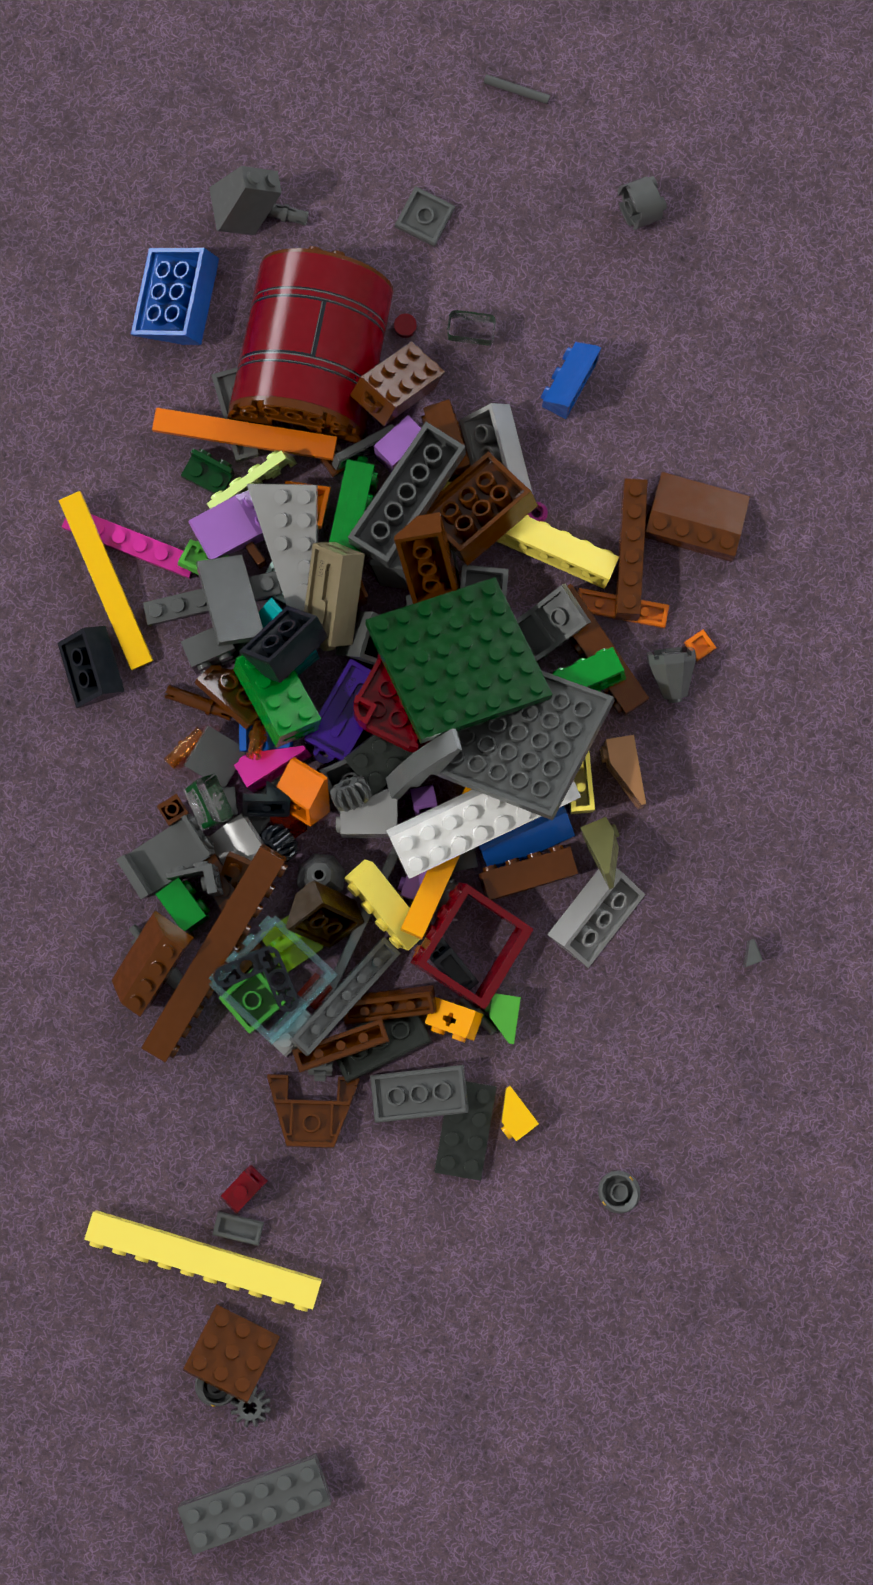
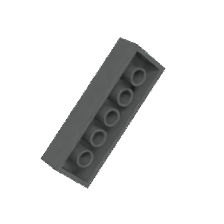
[348,422,466,569]
[178,1453,332,1555]

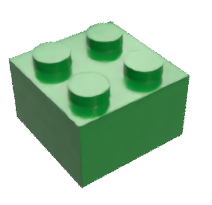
[155,877,210,934]

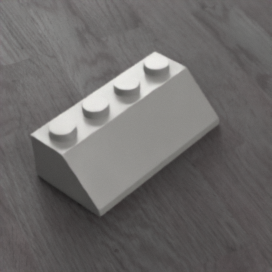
[459,403,532,492]
[547,868,645,968]

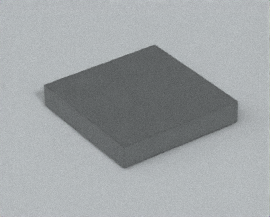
[395,186,455,247]
[184,725,246,788]

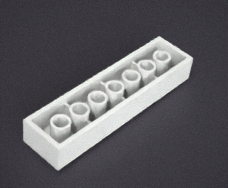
[386,780,581,879]

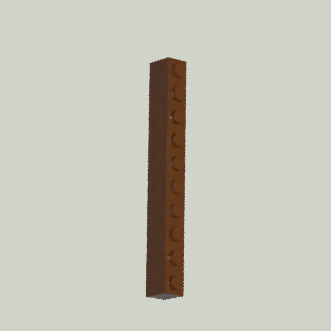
[141,844,288,1062]

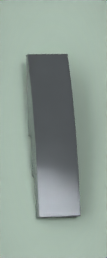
[386,729,462,799]

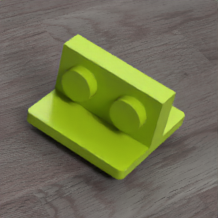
[260,915,323,972]

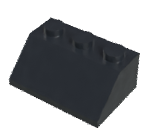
[240,605,328,683]
[58,626,124,708]

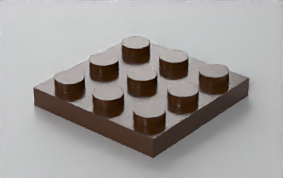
[183,1304,280,1403]

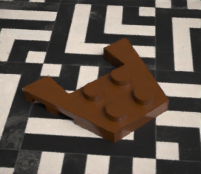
[267,1074,359,1148]

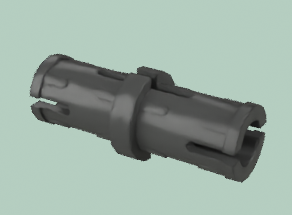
[267,203,309,226]

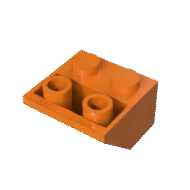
[277,757,330,827]

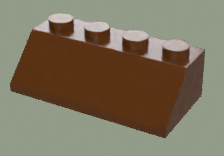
[394,512,459,604]
[112,911,194,1017]

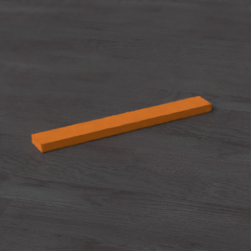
[152,408,337,461]

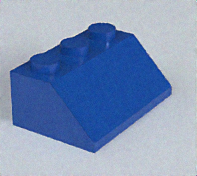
[541,342,601,419]

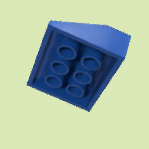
[131,248,219,345]

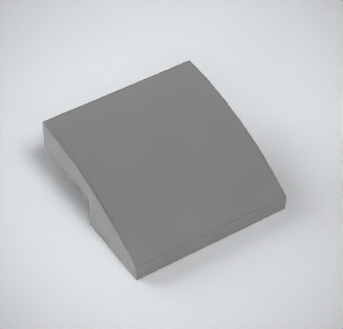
[210,813,265,865]

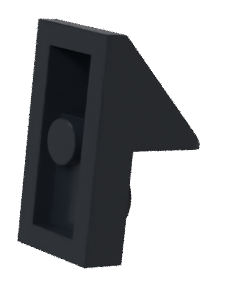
[242,781,290,817]

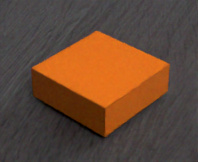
[684,629,716,661]

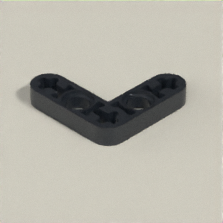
[213,946,299,1012]

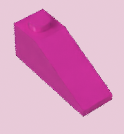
[234,746,312,794]

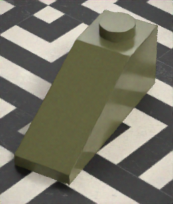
[580,817,620,890]

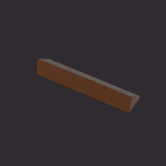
[343,985,436,1024]
[292,1019,389,1073]

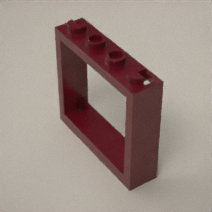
[410,883,534,1009]

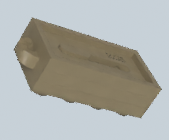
[304,542,365,651]

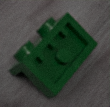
[181,448,235,494]

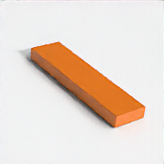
[578,588,669,629]

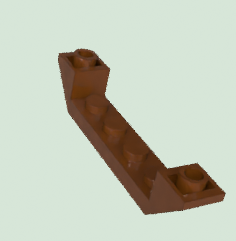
[157,794,235,911]

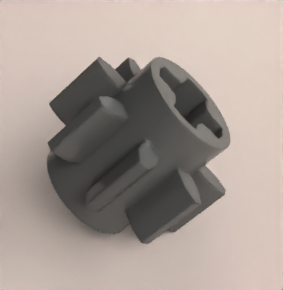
[308,1061,333,1081]

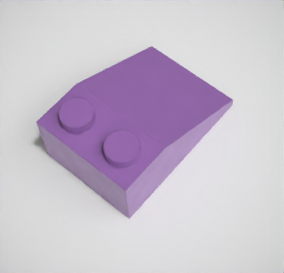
[189,490,265,559]

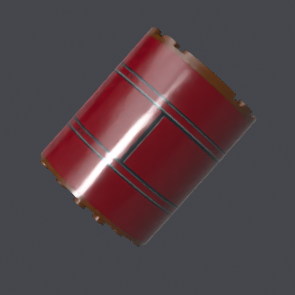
[227,246,394,443]

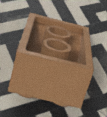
[600,735,646,809]

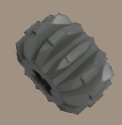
[330,776,372,812]
[230,1386,271,1427]

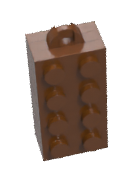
[350,342,445,426]

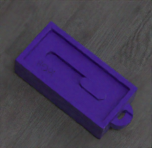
[304,658,371,764]

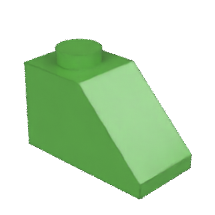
[485,993,521,1044]

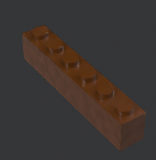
[615,478,648,621]
[567,584,649,716]

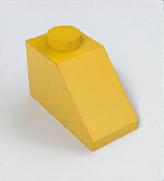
[501,1085,539,1141]

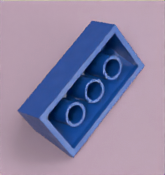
[478,806,575,868]

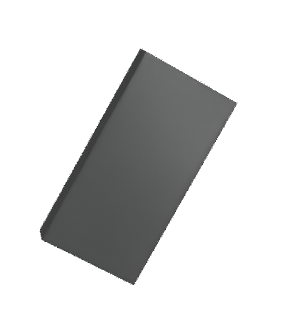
[212,1211,264,1246]

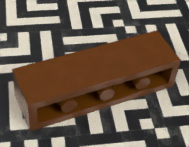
[478,845,578,900]

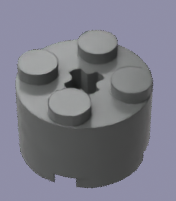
[618,176,667,230]

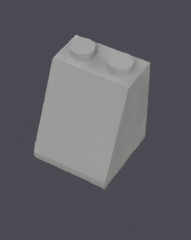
[336,789,398,838]

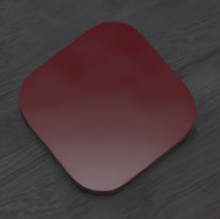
[354,654,432,753]

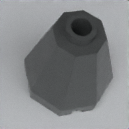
[646,647,696,703]
[297,853,346,893]

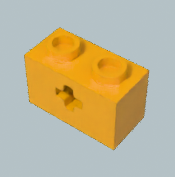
[425,997,484,1043]

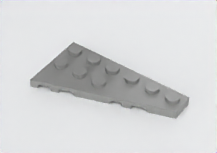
[247,483,318,611]

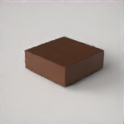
[245,542,267,569]

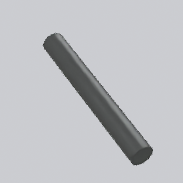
[484,74,550,104]

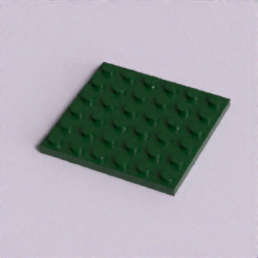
[365,577,553,744]

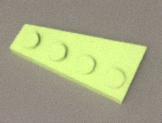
[207,450,297,509]

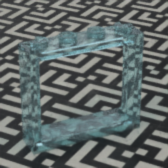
[208,915,338,1044]

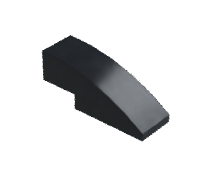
[417,924,479,997]

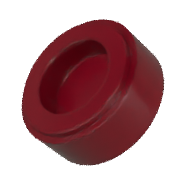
[394,313,417,338]

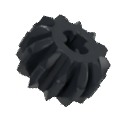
[260,823,299,862]

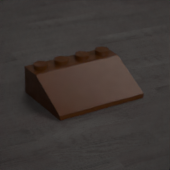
[425,451,538,566]
[645,472,750,562]

